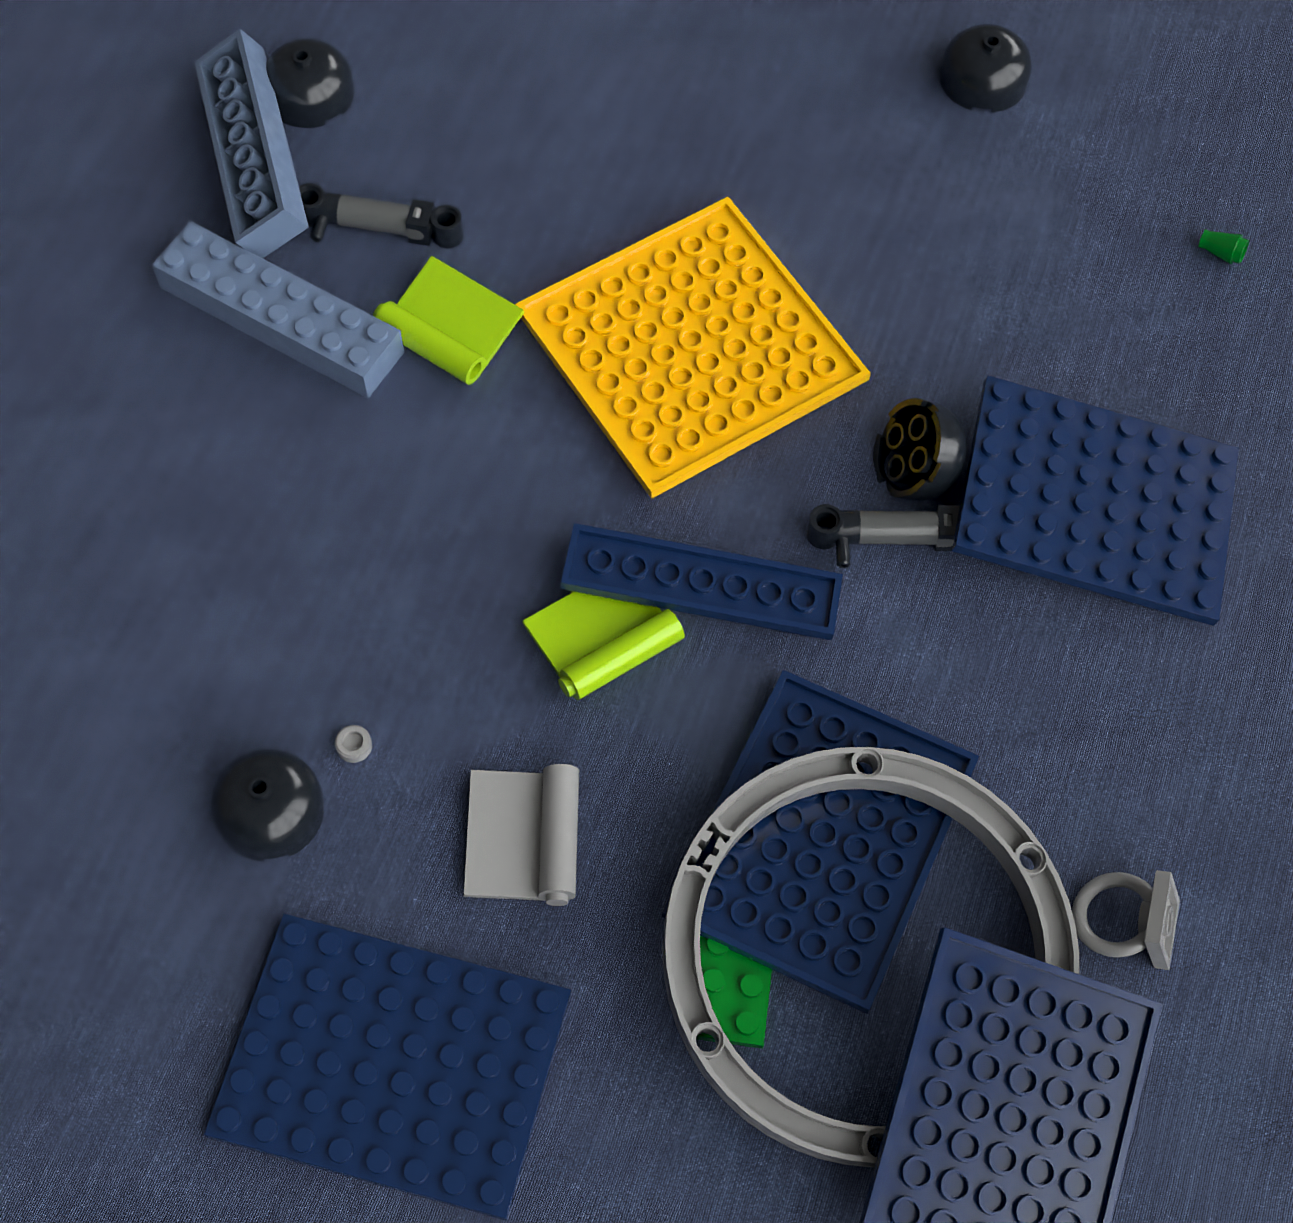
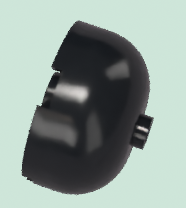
[940,24,1032,113]
[266,38,355,128]
[873,398,967,501]
[211,749,325,862]

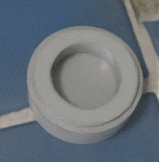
[335,725,372,763]

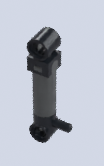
[299,183,464,249]
[807,504,960,568]

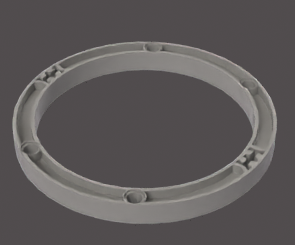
[662,747,1079,1167]

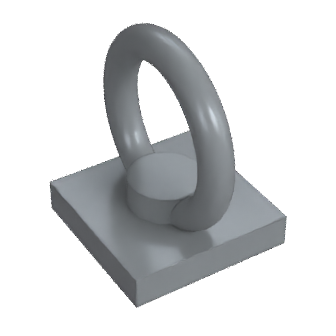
[1072,870,1180,970]

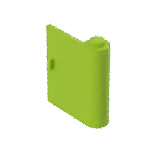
[373,256,524,385]
[522,592,685,700]

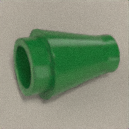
[1198,229,1249,264]

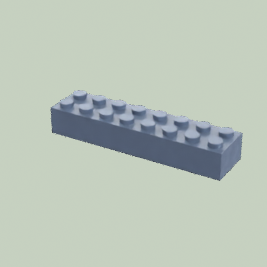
[195,29,309,258]
[152,221,404,398]

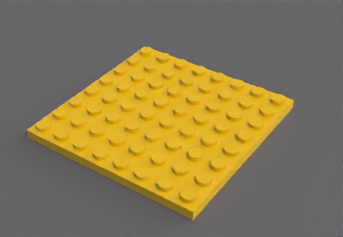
[515,196,871,499]

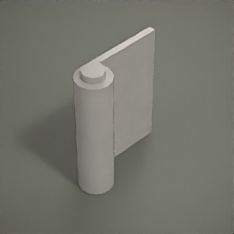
[464,764,579,906]

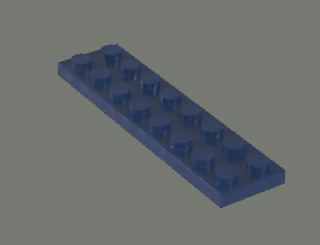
[560,523,843,641]

